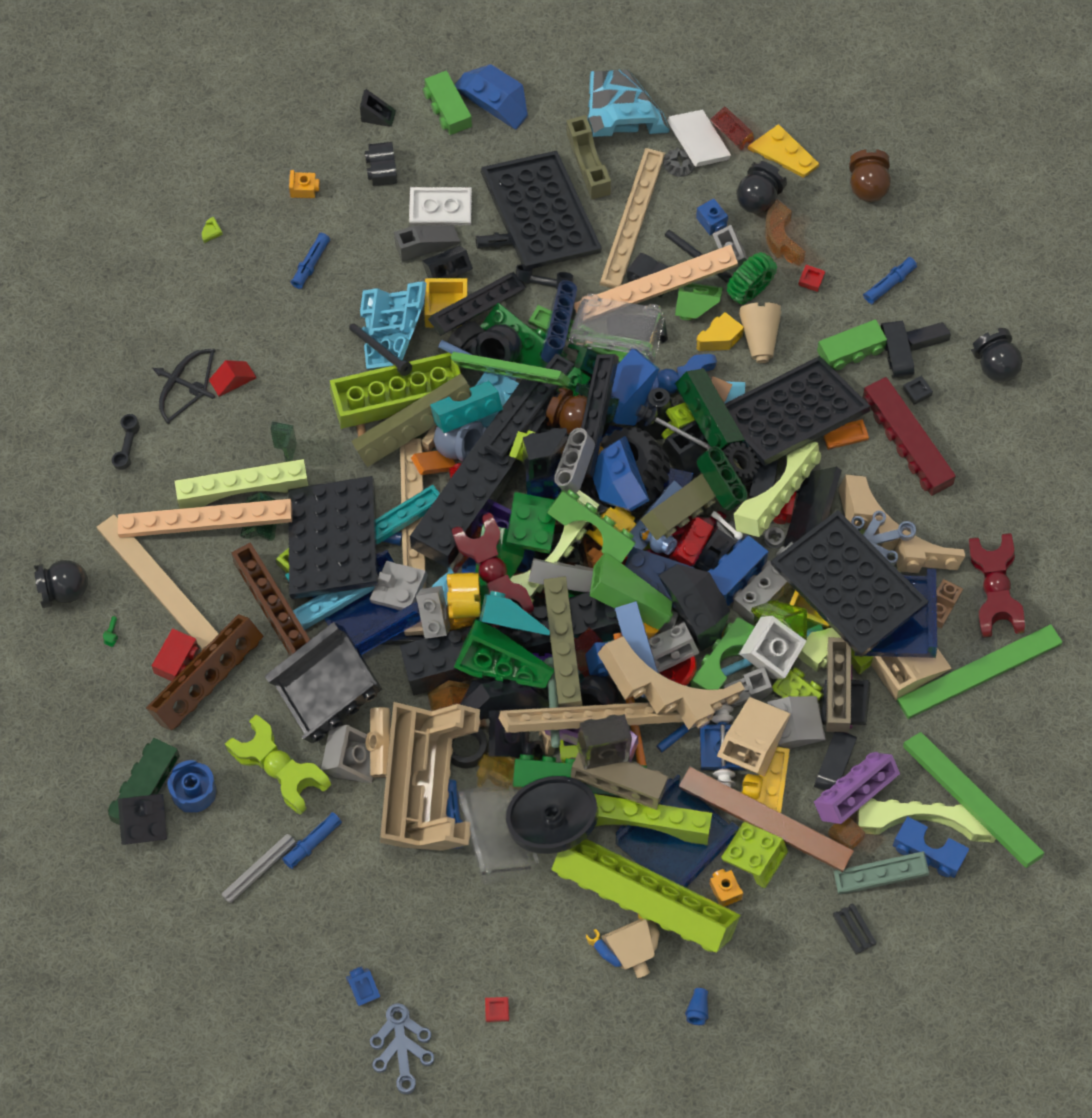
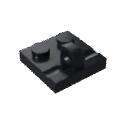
[821,680,871,725]
[489,710,529,758]
[118,794,167,845]

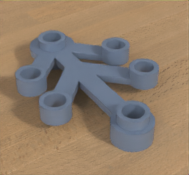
[851,511,916,565]
[370,1004,434,1094]

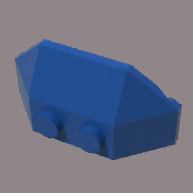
[455,64,528,130]
[592,436,649,511]

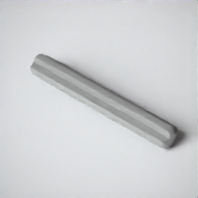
[222,834,296,903]

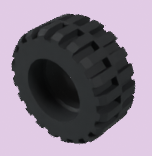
[584,428,670,513]

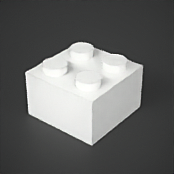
[739,616,806,679]

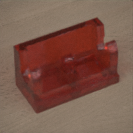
[710,106,754,151]

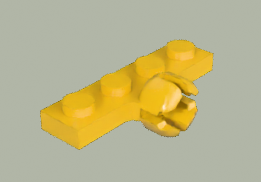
[741,747,790,813]

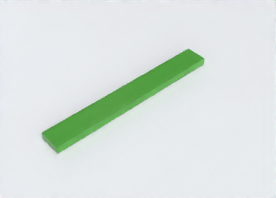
[897,624,1063,719]
[903,732,1044,868]

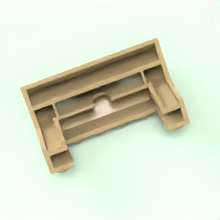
[380,702,480,851]

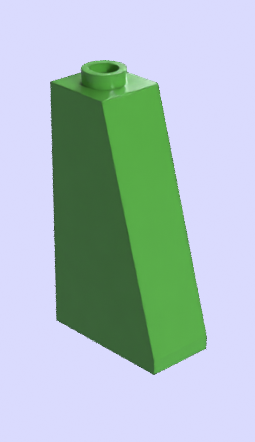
[589,552,673,630]

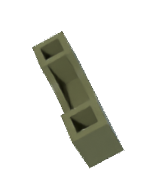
[566,115,611,200]

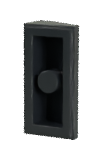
[906,322,951,351]

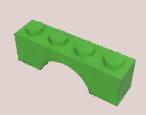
[547,489,635,563]
[690,617,755,690]

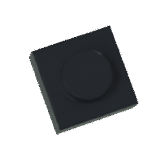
[903,375,933,405]

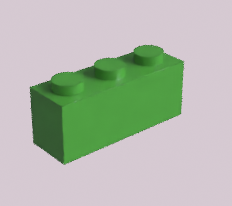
[423,70,472,135]
[817,319,887,370]

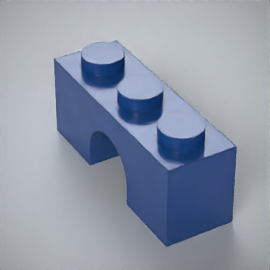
[893,816,969,878]

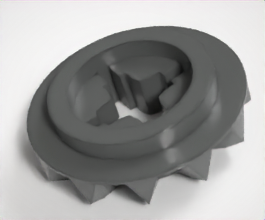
[663,146,695,177]

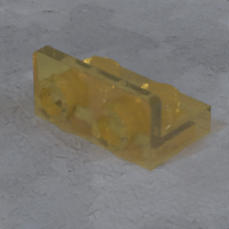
[476,753,515,789]

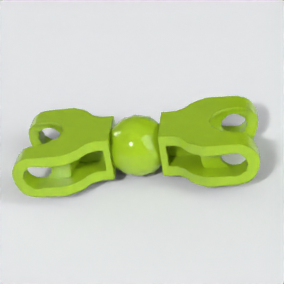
[225,715,331,815]

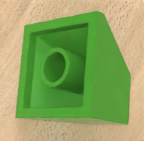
[675,283,723,320]

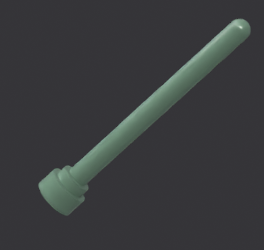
[543,657,560,748]

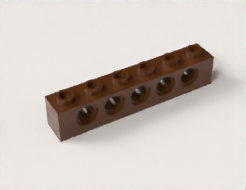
[231,542,310,656]
[146,614,264,731]

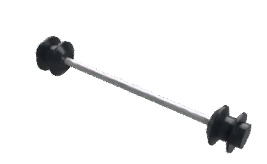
[635,402,743,469]

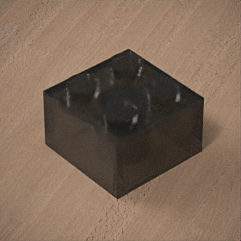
[577,714,632,770]

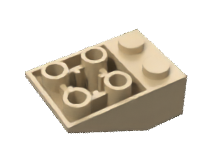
[871,633,952,701]
[717,697,791,777]

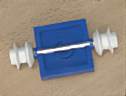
[700,703,746,788]

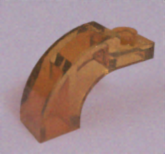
[765,199,806,266]

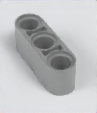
[554,428,595,493]

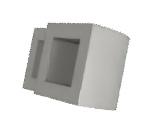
[724,667,773,708]

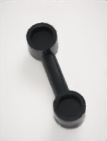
[516,264,574,289]
[111,414,140,470]

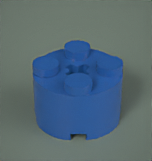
[168,760,216,813]

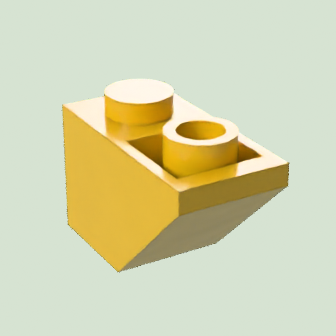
[696,312,744,351]

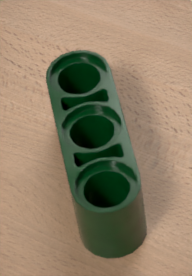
[697,446,747,511]

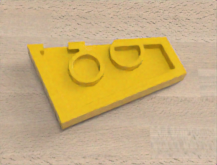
[748,124,819,178]

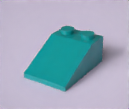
[479,591,550,635]

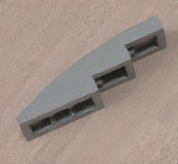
[528,559,593,592]

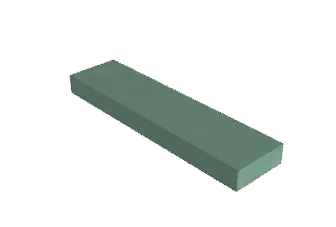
[834,851,930,894]

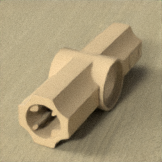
[365,707,390,777]

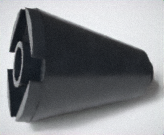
[636,388,674,440]

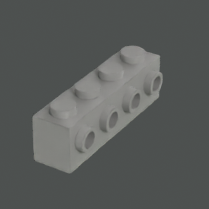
[733,542,794,625]
[610,622,699,692]

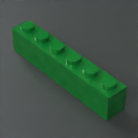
[513,754,647,796]

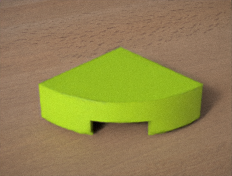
[202,216,223,243]

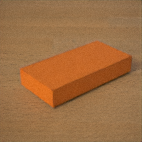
[823,419,869,450]
[411,451,455,475]

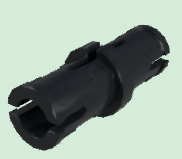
[475,232,513,249]

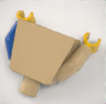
[586,914,660,978]

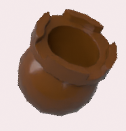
[849,149,891,202]
[545,387,588,435]

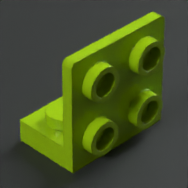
[721,822,788,888]

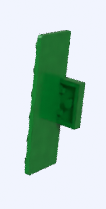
[481,303,591,396]

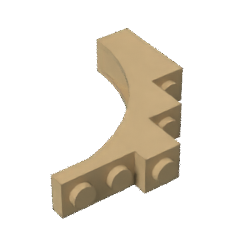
[839,475,965,573]
[598,636,745,730]

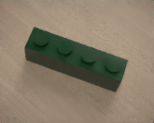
[675,369,745,451]
[108,738,180,825]

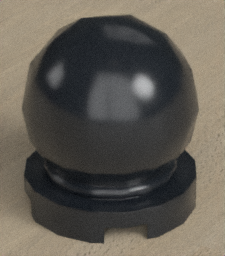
[736,161,787,214]
[471,324,523,362]
[971,328,1023,383]
[34,560,88,608]
[579,674,619,706]

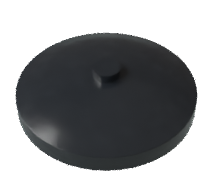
[506,776,599,854]

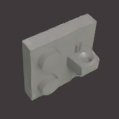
[370,561,428,613]

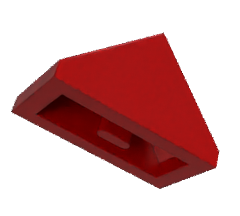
[209,360,256,397]

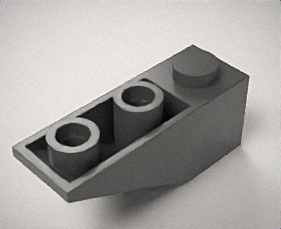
[394,225,460,262]

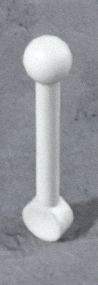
[711,511,743,540]

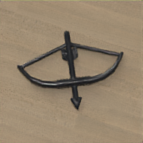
[152,348,216,424]

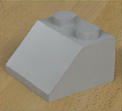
[768,696,826,749]
[321,725,373,783]

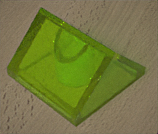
[750,600,807,640]

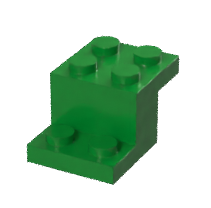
[506,492,556,554]

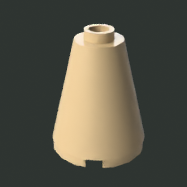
[739,302,781,363]

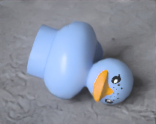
[639,527,677,555]

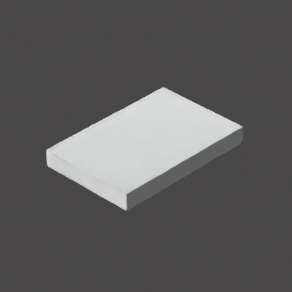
[667,110,731,167]
[409,187,472,225]

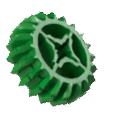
[727,252,777,305]

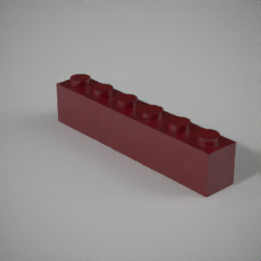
[862,377,956,496]

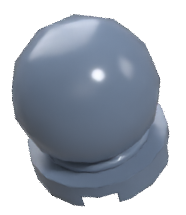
[433,421,487,462]

